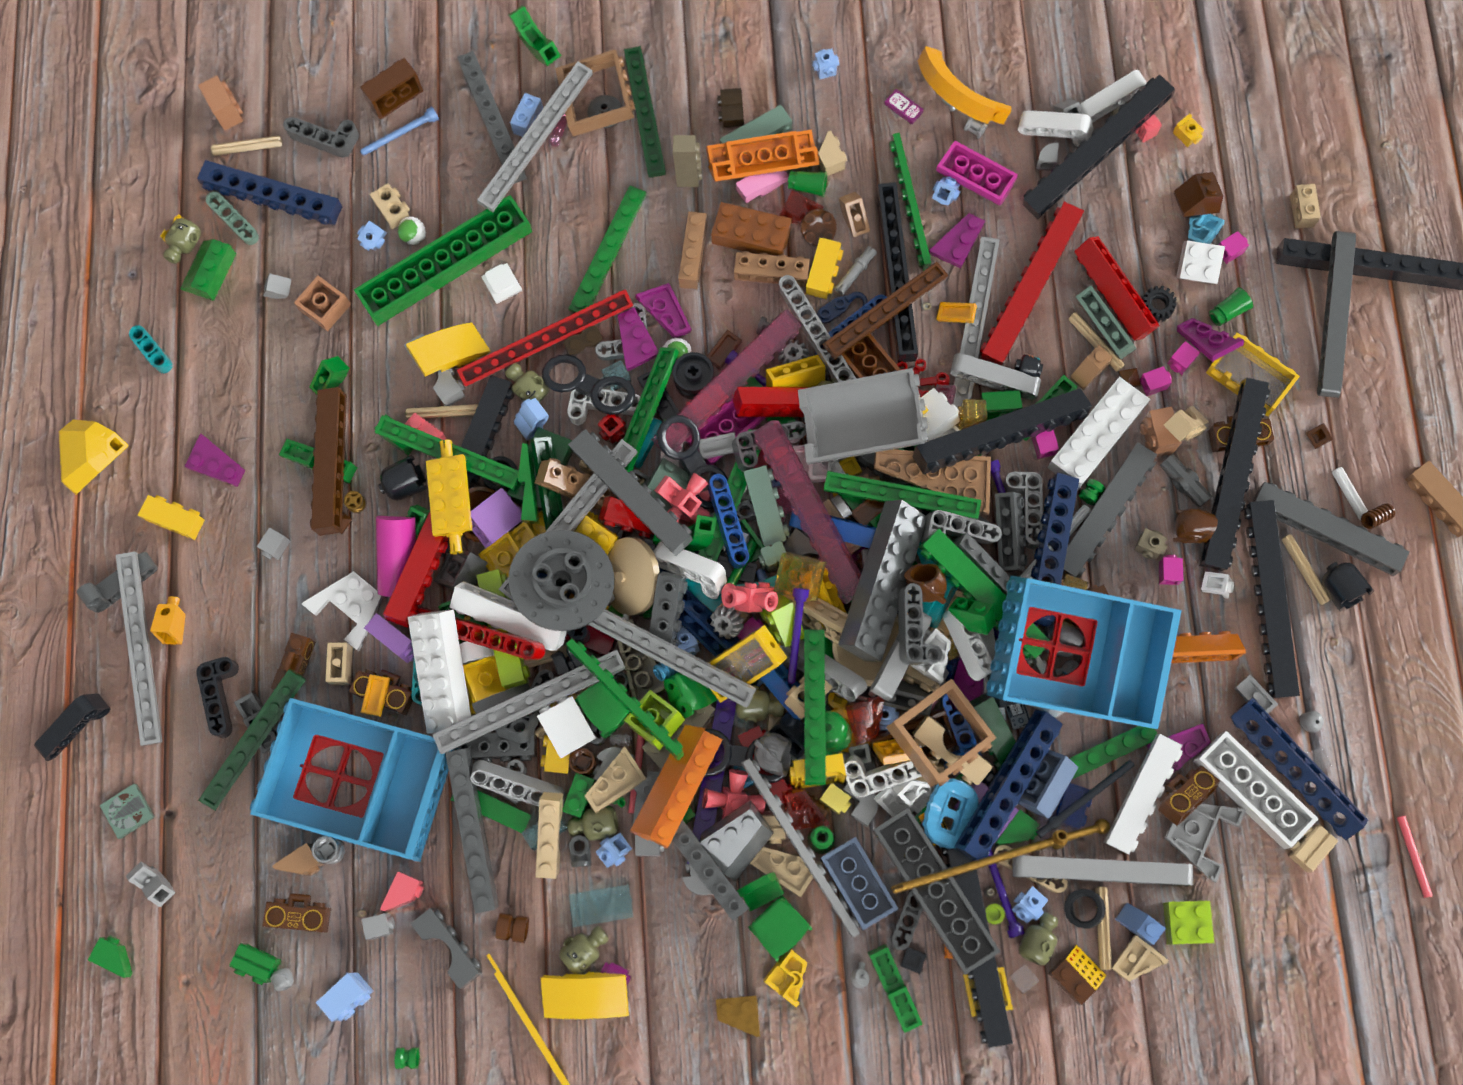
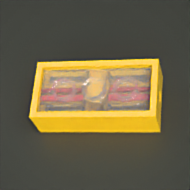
[707,625,788,703]

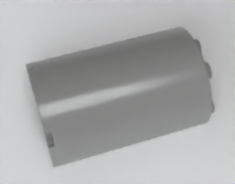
[798,368,928,465]

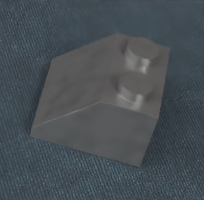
[434,550,488,591]

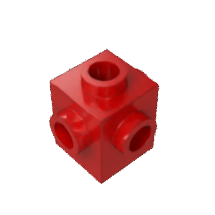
[598,415,626,444]

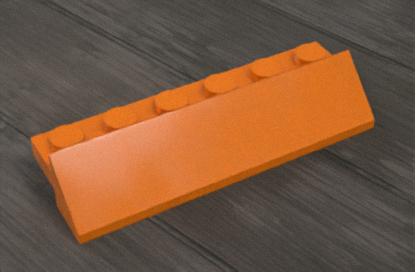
[706,129,820,182]
[630,724,722,849]

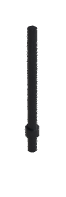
[1036,760,1135,838]

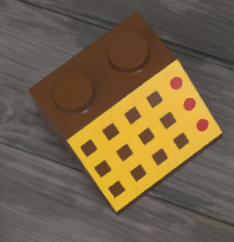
[1047,945,1107,1005]

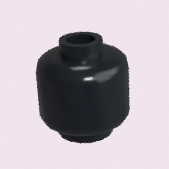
[1014,354,1043,377]

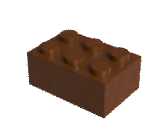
[360,57,424,120]

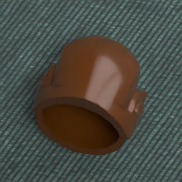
[1173,509,1218,543]
[904,563,947,604]

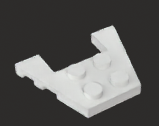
[302,571,384,651]

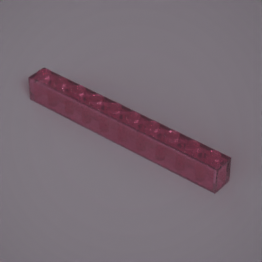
[651,309,802,452]
[753,420,861,604]

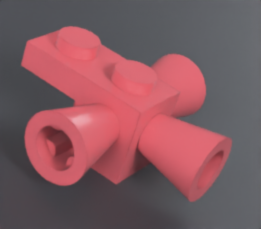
[654,473,710,524]
[721,582,778,613]
[702,769,766,819]

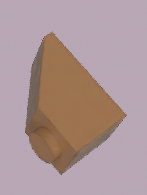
[838,192,870,237]
[1070,345,1113,390]
[272,843,324,876]

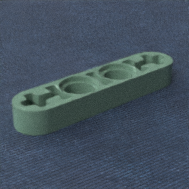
[206,192,259,245]

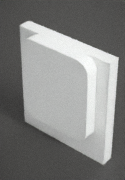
[481,263,522,304]

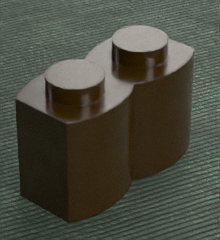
[717,88,744,128]
[563,326,603,356]

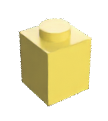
[820,783,851,815]

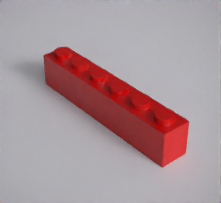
[1074,236,1160,341]
[383,512,448,628]

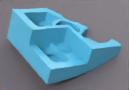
[1188,214,1224,244]

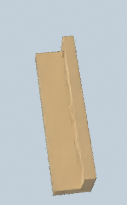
[783,586,848,644]

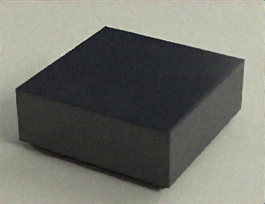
[900,947,927,974]

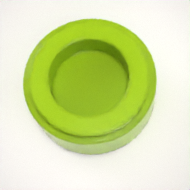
[985,904,1005,925]

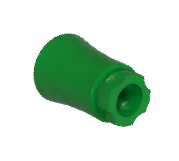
[788,171,828,197]
[1209,287,1253,326]
[807,826,835,854]

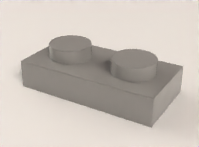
[1234,675,1278,713]

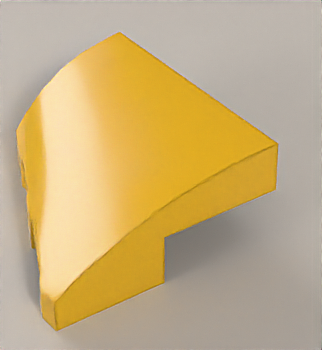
[763,949,807,1008]

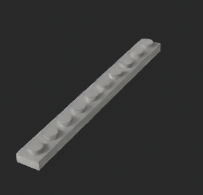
[477,61,593,212]
[950,236,1000,412]
[499,439,638,601]
[116,552,163,746]
[588,609,757,708]
[433,650,626,754]
[741,758,860,938]

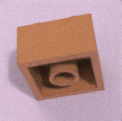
[198,75,244,130]
[294,276,351,332]
[1140,406,1182,457]

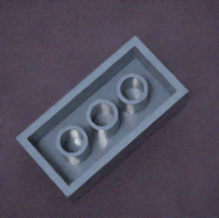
[820,837,898,930]

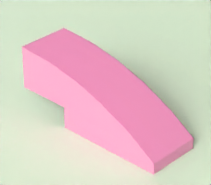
[736,170,789,204]

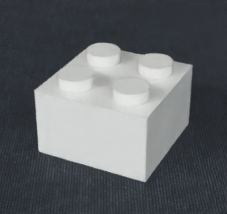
[1176,241,1225,284]

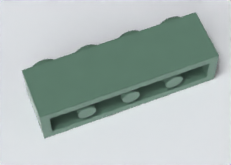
[720,105,792,144]
[1076,286,1137,359]
[743,465,790,546]

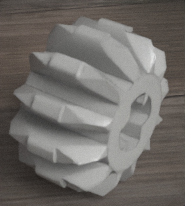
[778,339,809,365]
[710,606,745,639]

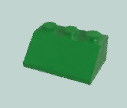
[180,239,236,301]

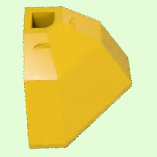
[59,419,129,495]

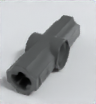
[1160,454,1212,508]

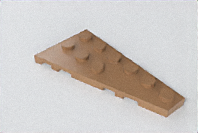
[874,449,991,515]

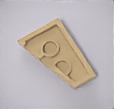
[585,746,646,813]
[750,847,822,898]

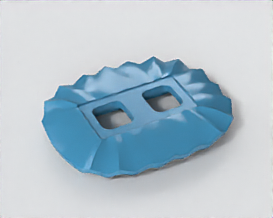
[922,778,979,849]

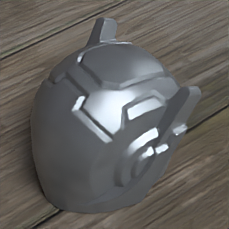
[1043,620,1084,658]
[754,731,792,777]

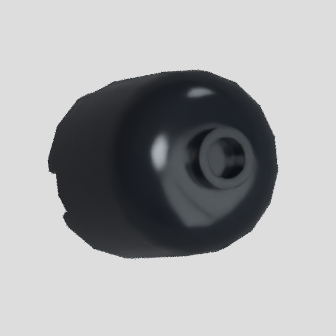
[379,455,428,501]
[1322,562,1374,612]

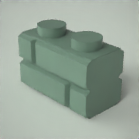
[758,541,788,574]

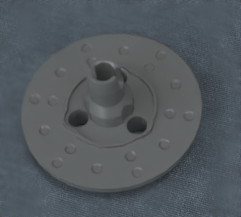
[509,530,614,631]

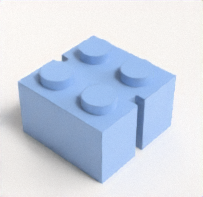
[316,973,373,1021]

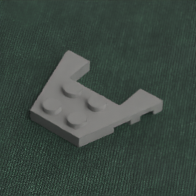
[1165,803,1246,883]

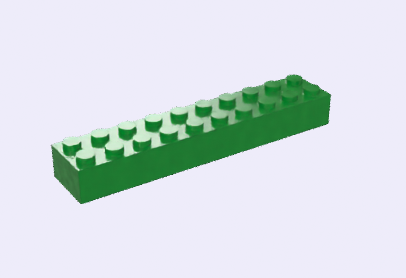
[354,195,532,327]

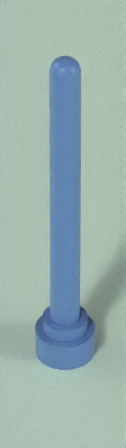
[360,107,439,155]

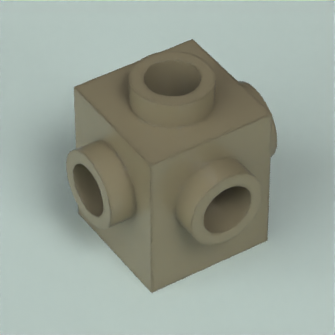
[1134,528,1168,560]

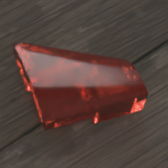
[779,190,824,223]
[845,696,885,745]
[782,789,829,830]

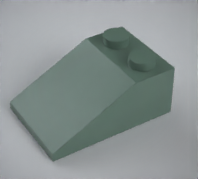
[646,457,689,511]

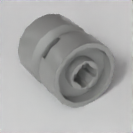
[312,836,345,864]

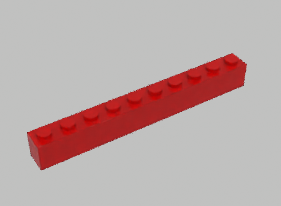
[979,201,1084,366]
[457,289,634,387]

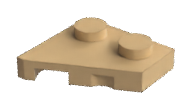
[1111,935,1169,982]

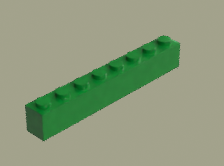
[919,529,1050,659]

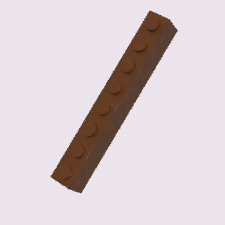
[310,387,347,536]

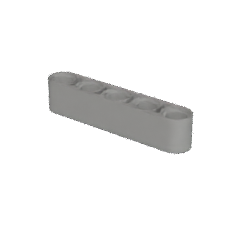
[950,353,1041,399]
[870,611,932,701]
[780,639,867,701]
[470,760,565,807]

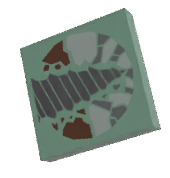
[100,783,155,839]

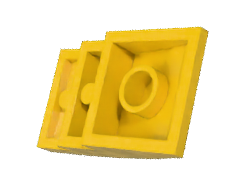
[406,322,491,377]
[478,511,546,577]
[541,972,629,1019]

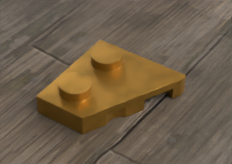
[716,995,760,1037]

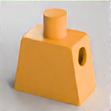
[150,596,186,645]

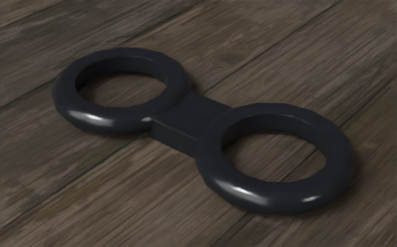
[542,354,635,415]
[657,415,728,509]
[704,729,792,783]

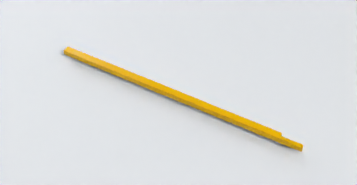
[486,953,570,1085]

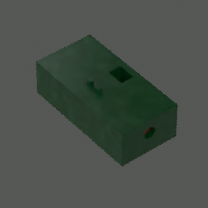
[507,427,573,512]

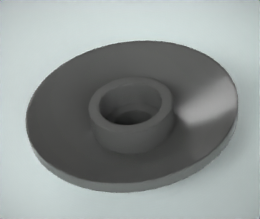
[587,95,622,128]

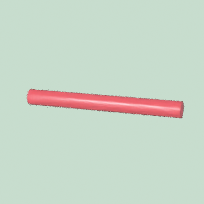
[628,734,645,814]
[1397,816,1432,898]

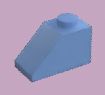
[1115,903,1166,945]

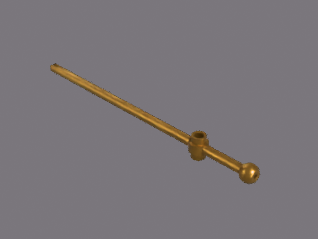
[891,819,1110,894]

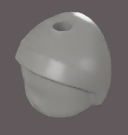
[1300,711,1324,732]
[270,968,294,991]

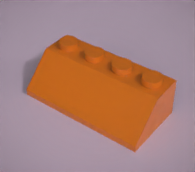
[1171,631,1246,663]

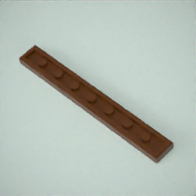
[823,261,949,359]

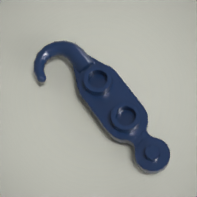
[812,292,868,331]

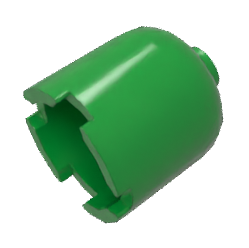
[825,711,852,754]

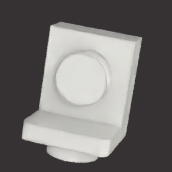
[1201,571,1234,598]

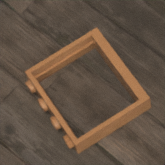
[555,49,635,137]
[886,679,996,787]

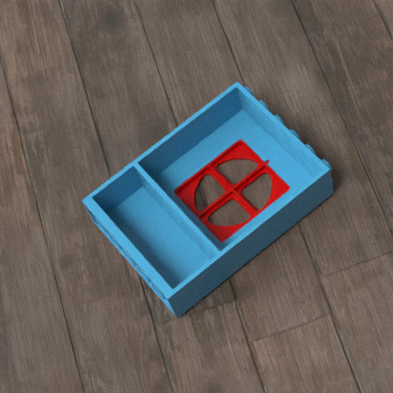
[986,576,1182,729]
[250,698,455,862]

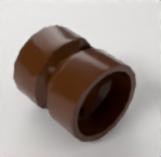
[569,748,598,777]
[495,913,529,943]

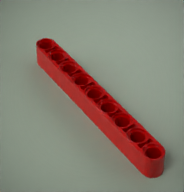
[416,606,545,660]

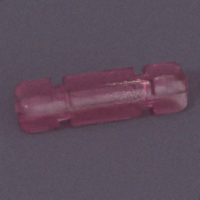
[549,113,567,147]

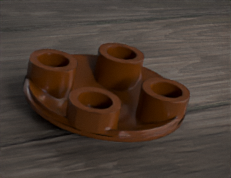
[800,209,837,246]

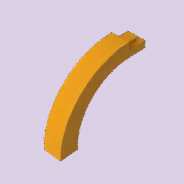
[918,46,1012,125]

